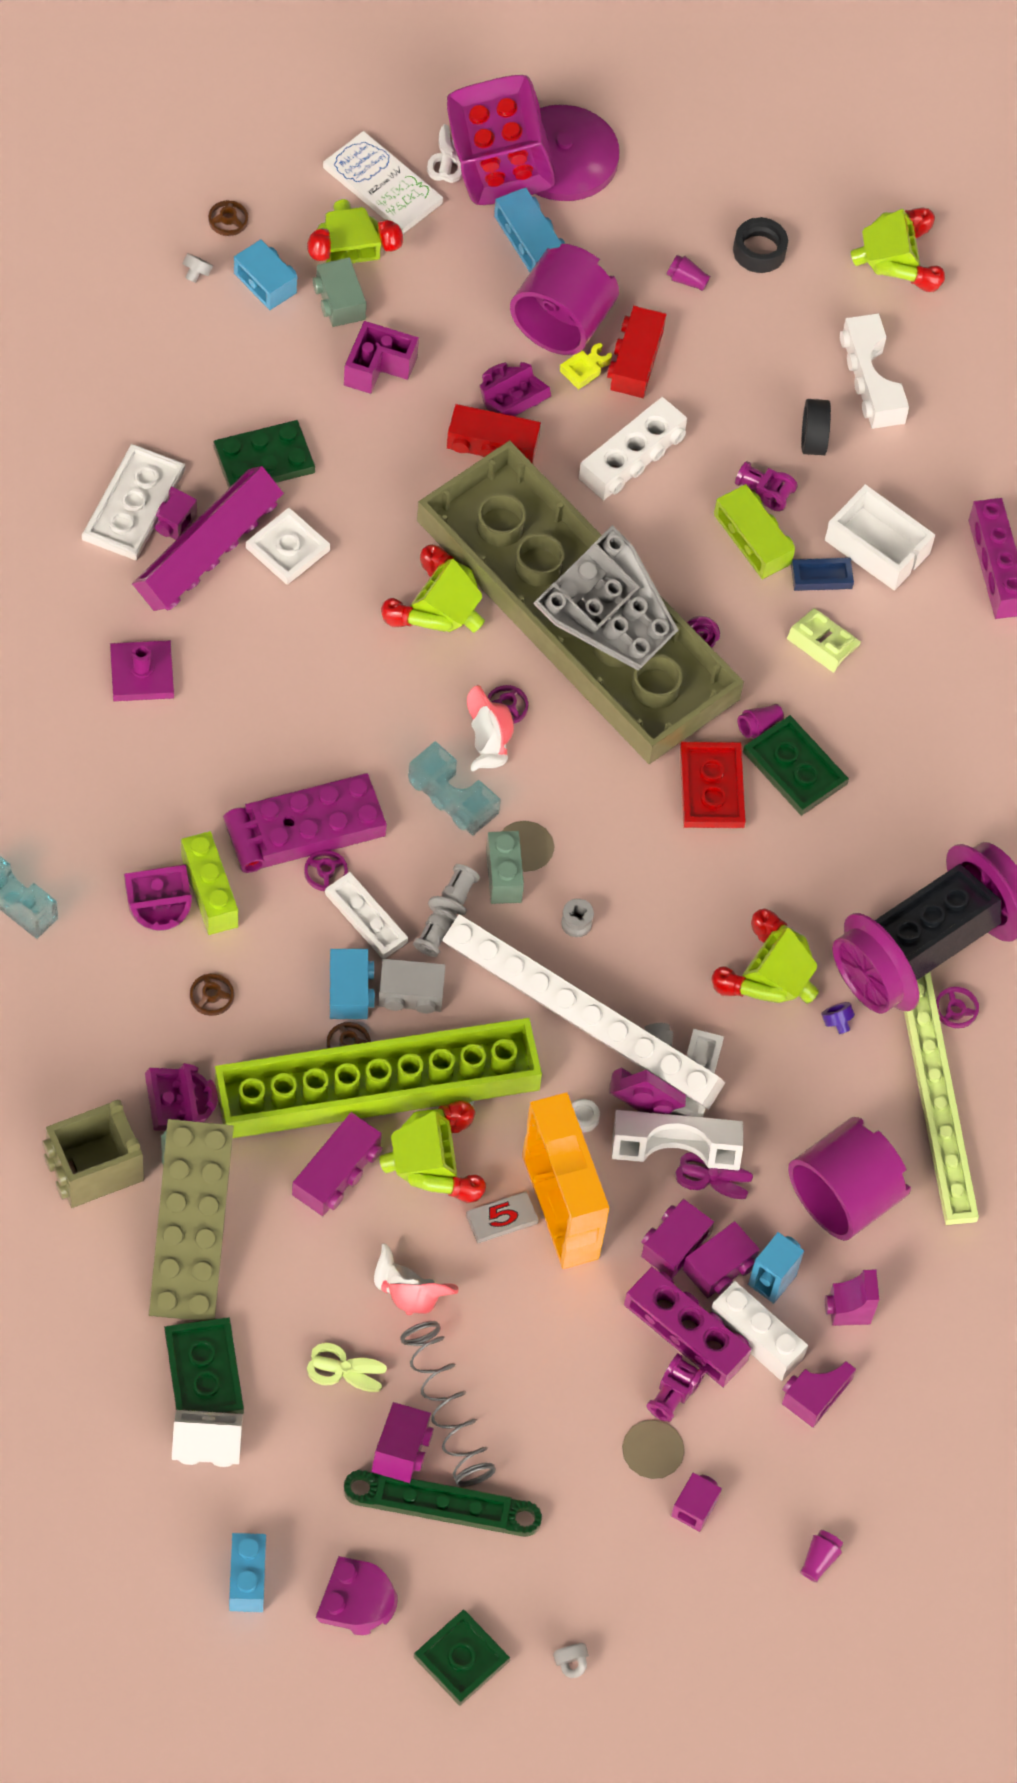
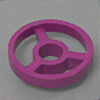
[488,685,529,724]
[304,850,348,891]
[936,987,979,1029]

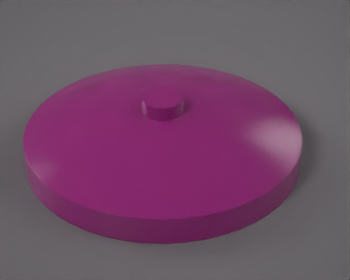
[536,105,620,201]

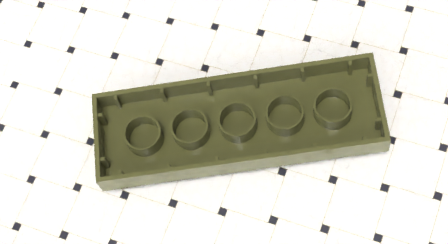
[417,440,744,764]

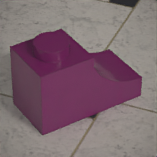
[825,1269,880,1326]
[782,1361,856,1428]

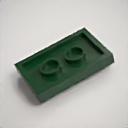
[213,420,315,488]
[743,715,849,816]
[164,1317,244,1414]

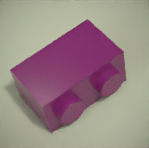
[641,1199,714,1279]
[683,1221,760,1299]
[371,1402,434,1483]

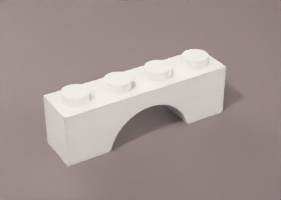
[840,313,909,429]
[612,1110,743,1170]

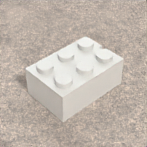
[825,484,935,591]

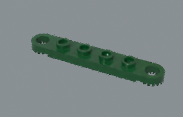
[344,1470,542,1537]

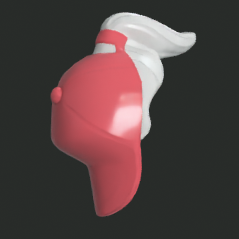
[467,685,514,771]
[374,1243,459,1315]

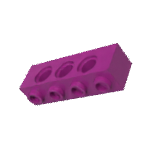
[968,498,1017,619]
[624,1266,752,1388]

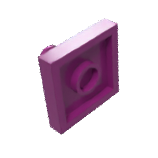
[110,640,174,702]

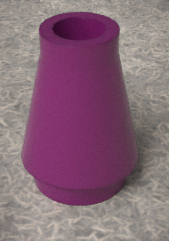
[666,255,711,291]
[737,704,784,738]
[800,1530,843,1583]

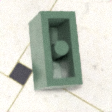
[313,257,366,327]
[486,831,524,904]

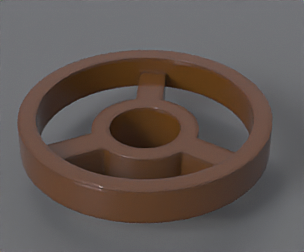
[208,200,248,236]
[190,974,234,1016]
[326,1022,371,1049]

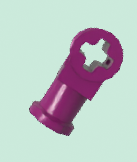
[735,461,798,512]
[646,1353,706,1422]

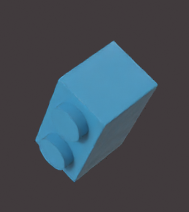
[234,240,298,310]
[330,949,375,1019]
[748,1232,804,1304]
[229,1533,266,1612]

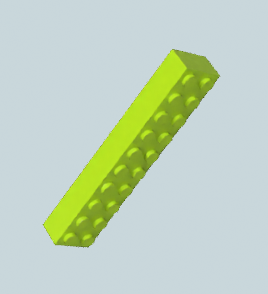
[215,1018,542,1138]

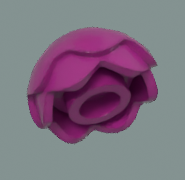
[687,616,720,648]

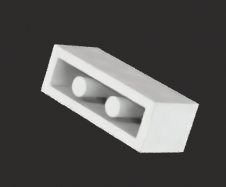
[711,1281,808,1381]

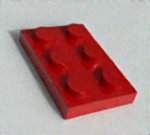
[680,742,746,828]

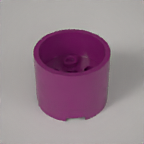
[510,243,619,355]
[788,1117,911,1241]

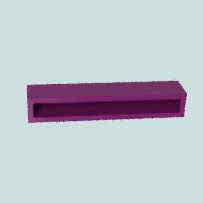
[132,466,284,611]

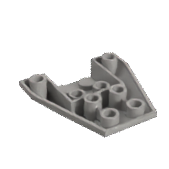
[533,525,678,670]

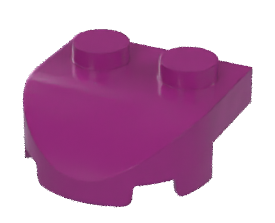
[479,362,551,417]
[124,865,192,931]
[145,1063,218,1131]
[609,1067,686,1114]
[316,1556,398,1635]

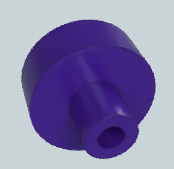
[821,1002,855,1034]

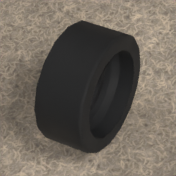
[733,217,789,273]
[801,399,831,456]

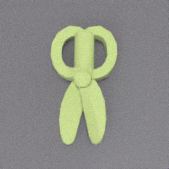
[307,1343,387,1392]

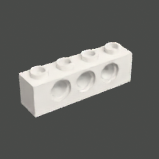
[579,397,687,501]

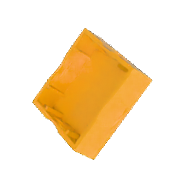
[522,1092,610,1269]

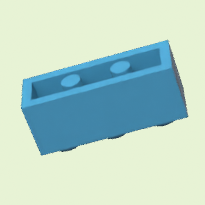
[494,187,565,272]

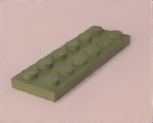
[149,1119,234,1321]

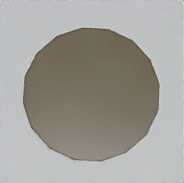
[502,821,555,872]
[622,1420,685,1479]

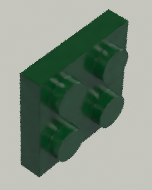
[413,1609,510,1706]

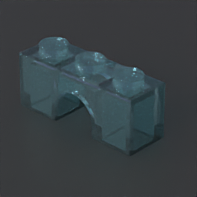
[408,741,501,836]
[0,856,58,939]

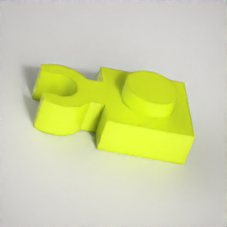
[560,343,613,390]

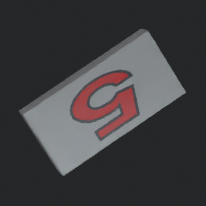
[466,1191,538,1244]

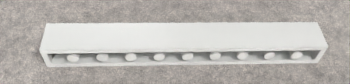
[442,914,725,1110]

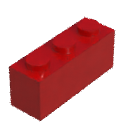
[607,305,667,399]
[446,404,541,464]

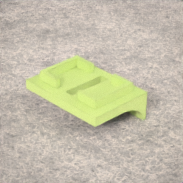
[787,608,861,673]

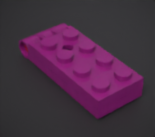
[223,773,387,873]

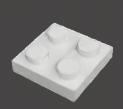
[246,508,330,585]

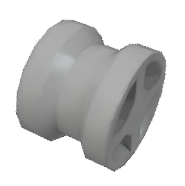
[561,899,594,937]

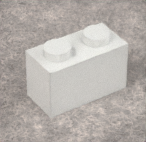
[172,1410,243,1467]

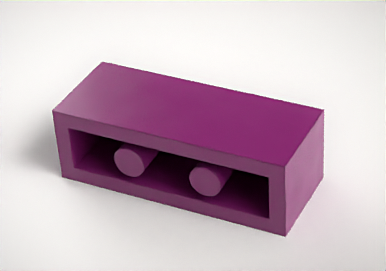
[292,1112,383,1217]

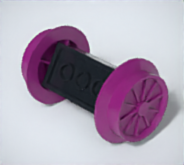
[832,842,1017,1014]

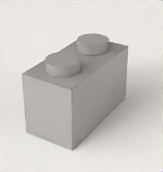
[378,959,445,1014]

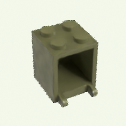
[42,1100,144,1208]

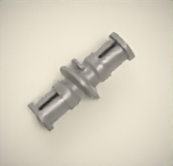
[413,864,480,957]

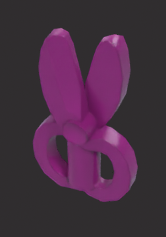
[675,1152,753,1199]

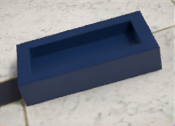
[791,558,854,591]

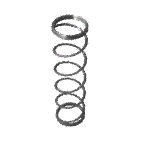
[400,1321,496,1487]

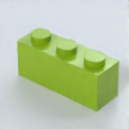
[714,484,795,580]
[181,831,238,935]

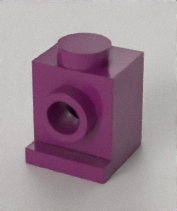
[155,487,197,540]

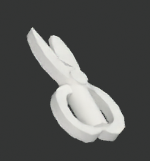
[427,124,462,183]

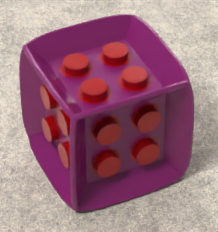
[447,75,555,205]

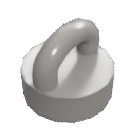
[553,1643,589,1678]

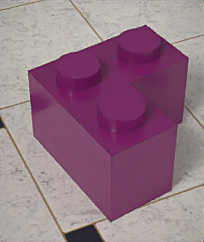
[344,321,419,394]

